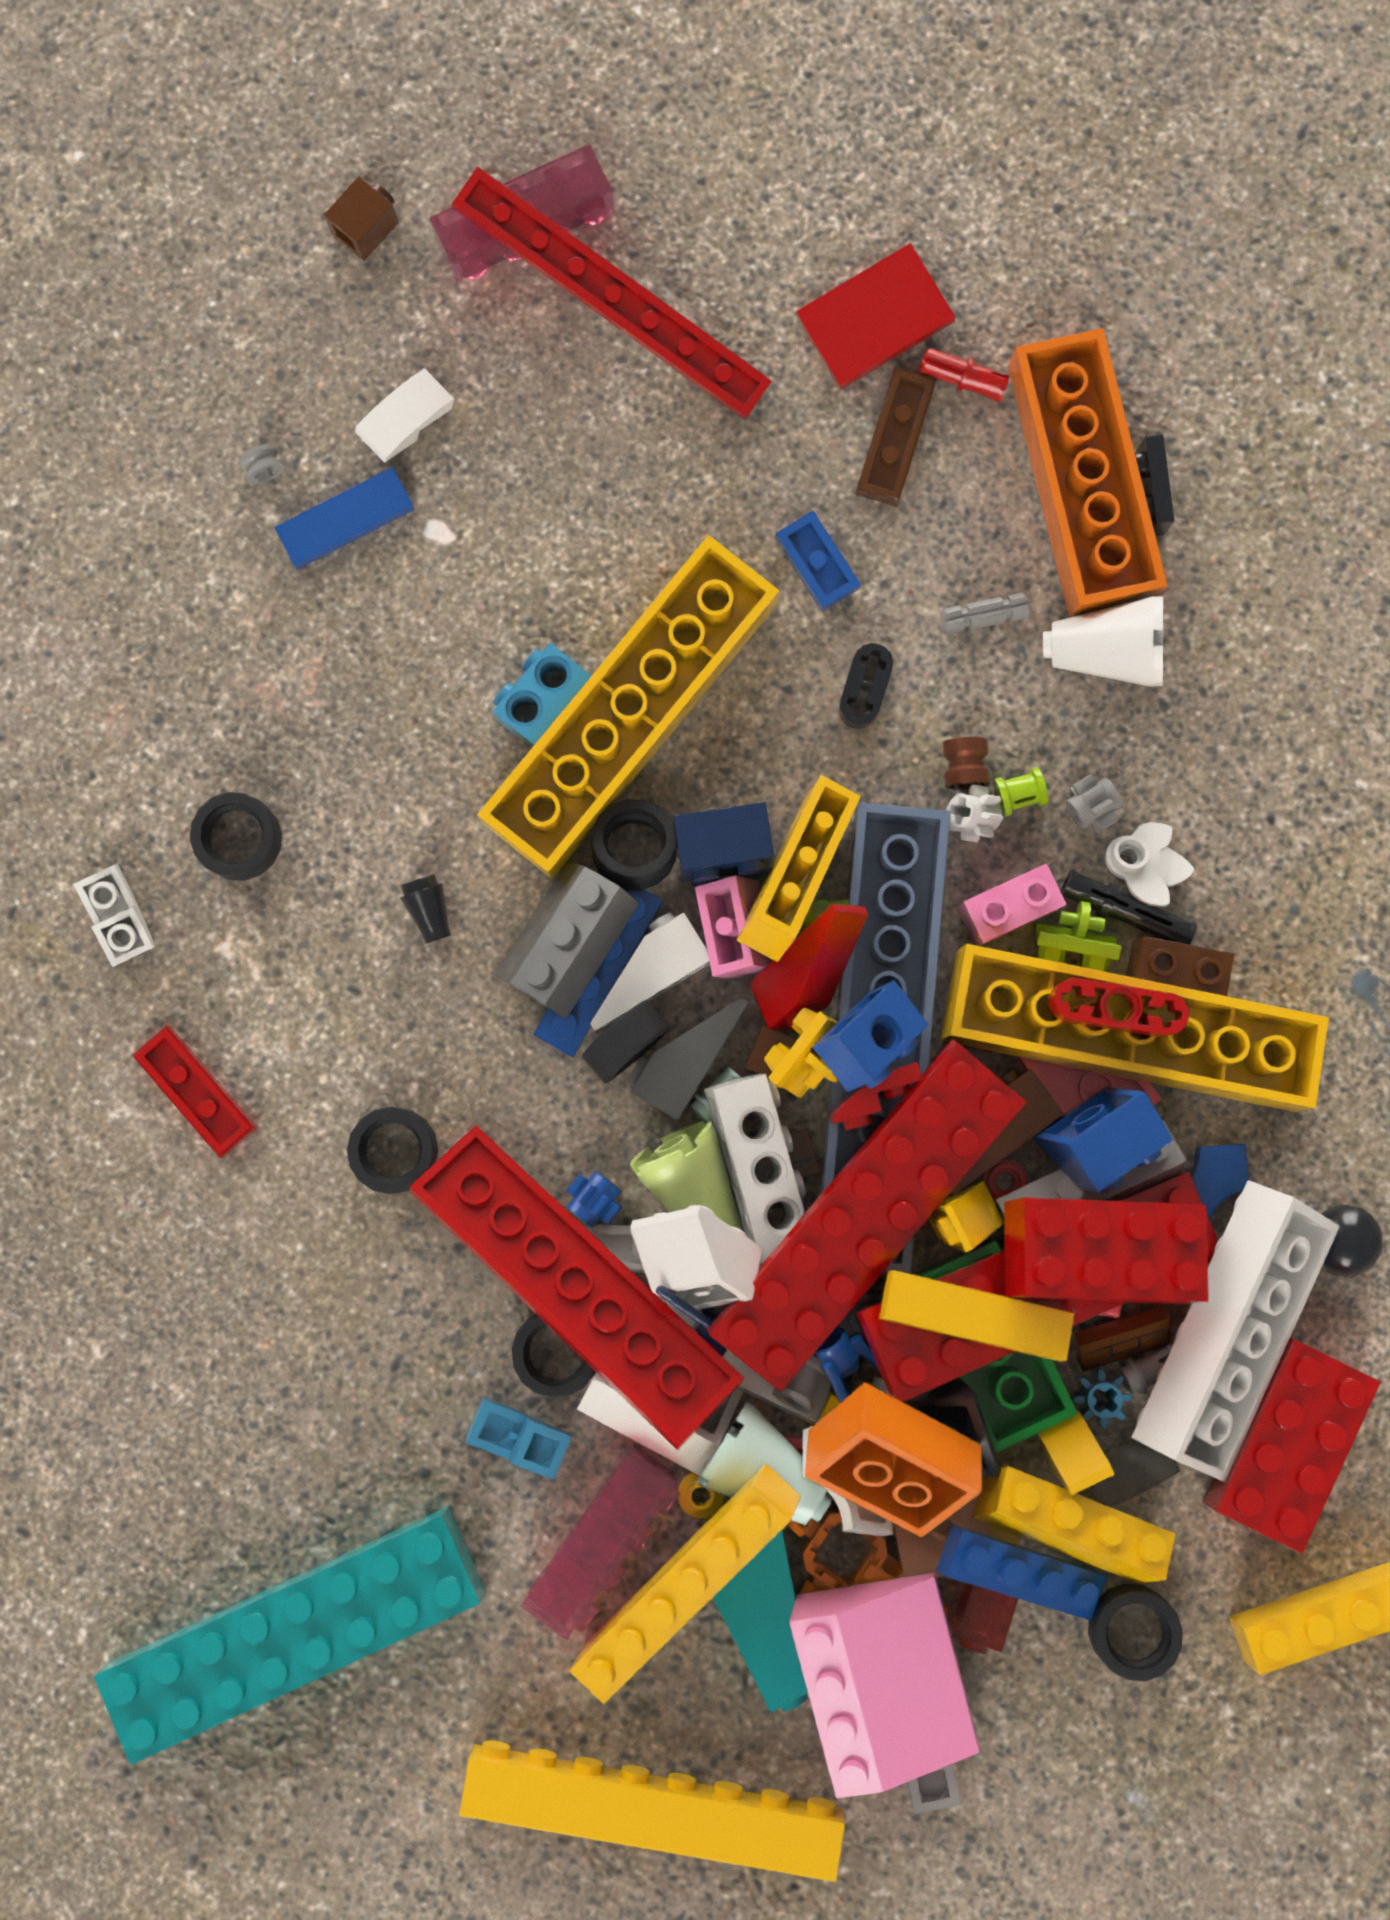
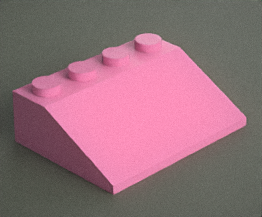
[789,1572,980,1799]

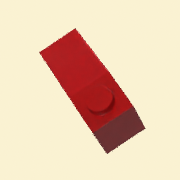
[749,904,869,1032]

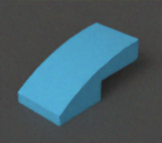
[465,1396,572,1480]

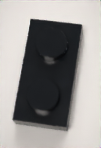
[1135,434,1175,536]

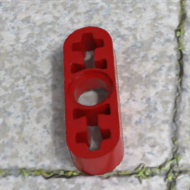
[1049,978,1189,1037]

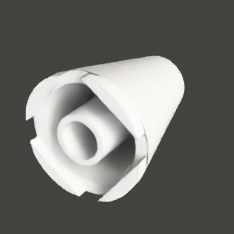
[1043,596,1163,687]

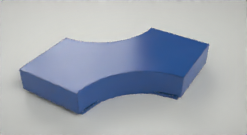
[1190,1144,1249,1221]

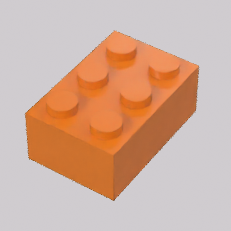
[805,1382,982,1538]

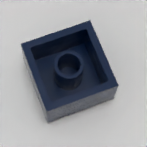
[674,802,774,888]

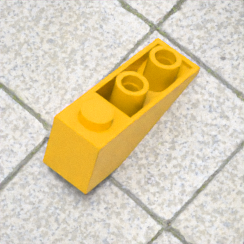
[927,1180,1004,1252]

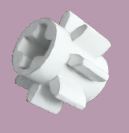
[946,784,1003,842]

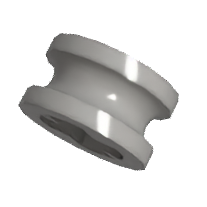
[238,444,284,485]

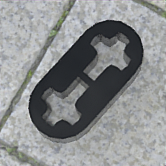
[839,643,893,729]

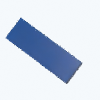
[274,467,415,570]

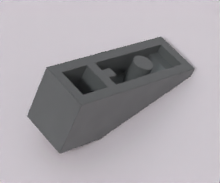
[628,997,749,1121]

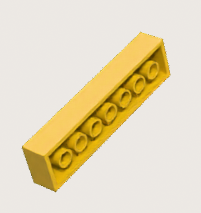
[477,535,779,879]
[940,944,1329,1112]

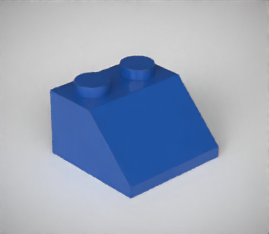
[1033,1087,1173,1193]

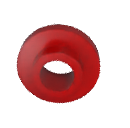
[982,1158,1028,1202]

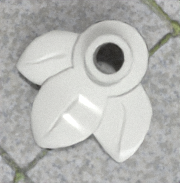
[1105,822,1194,907]

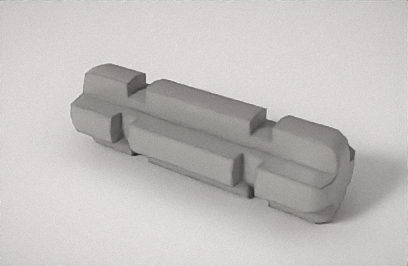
[942,593,1030,634]

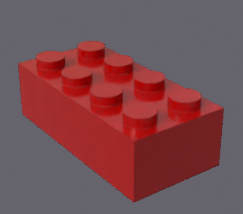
[1004,1197,1209,1304]
[1203,1338,1381,1554]

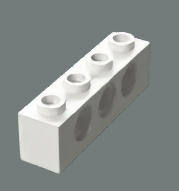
[704,1074,806,1267]

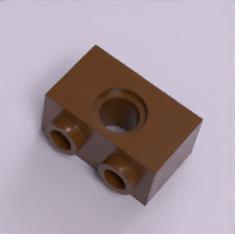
[1126,936,1235,996]

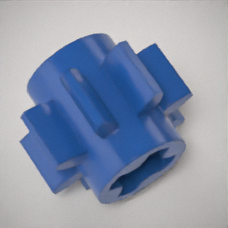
[566,1170,622,1228]

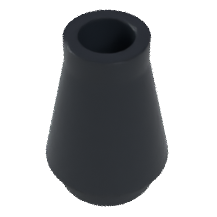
[400,874,451,944]

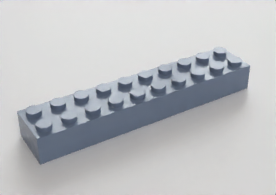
[820,802,950,1274]

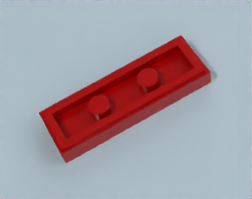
[132,1025,258,1158]

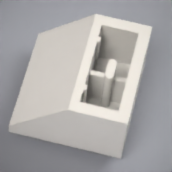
[630,1205,763,1310]

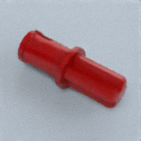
[919,348,1010,403]

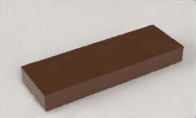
[855,367,937,507]

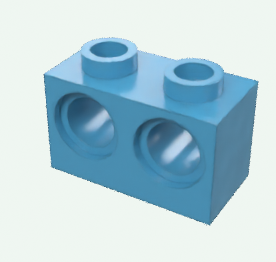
[492,643,592,749]

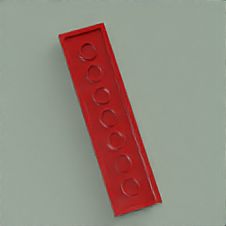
[707,1039,1027,1392]
[409,1125,744,1450]
[857,1172,1218,1402]

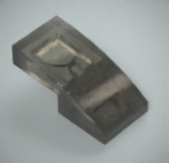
[1088,1438,1180,1507]

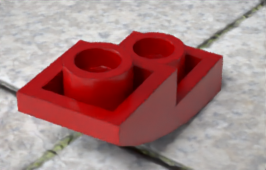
[829,1062,922,1131]

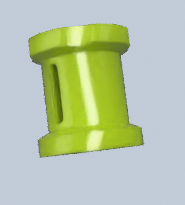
[993,766,1049,817]

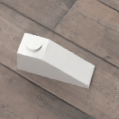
[590,912,710,1034]

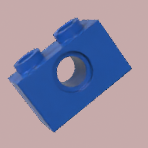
[813,981,929,1092]

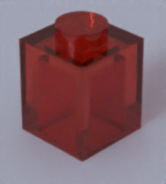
[951,1583,1019,1654]

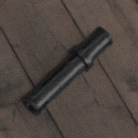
[1060,869,1197,945]

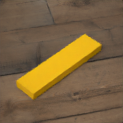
[879,1270,1074,1362]

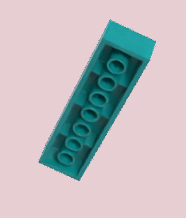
[93,1506,486,1765]

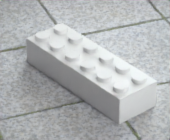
[1131,1180,1340,1482]

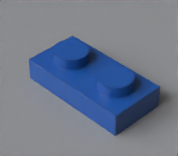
[775,511,861,612]

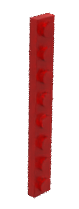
[452,166,772,420]

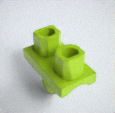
[1033,901,1122,972]

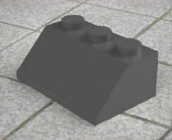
[495,861,639,1019]

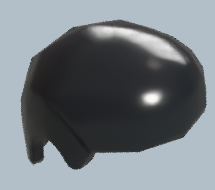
[1321,1204,1383,1278]

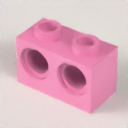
[957,863,1067,947]

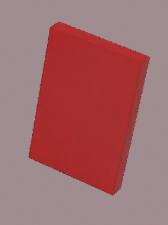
[796,243,955,390]

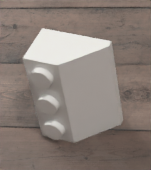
[577,1372,743,1476]

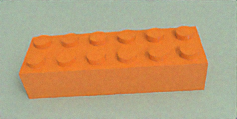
[1008,328,1168,618]

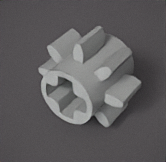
[1065,774,1123,833]

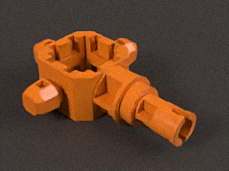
[787,1504,949,1614]

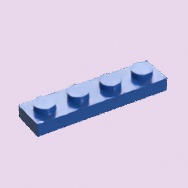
[533,890,664,1058]
[936,1524,1108,1621]

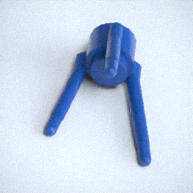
[815,1328,880,1403]

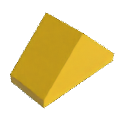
[1038,1411,1115,1495]

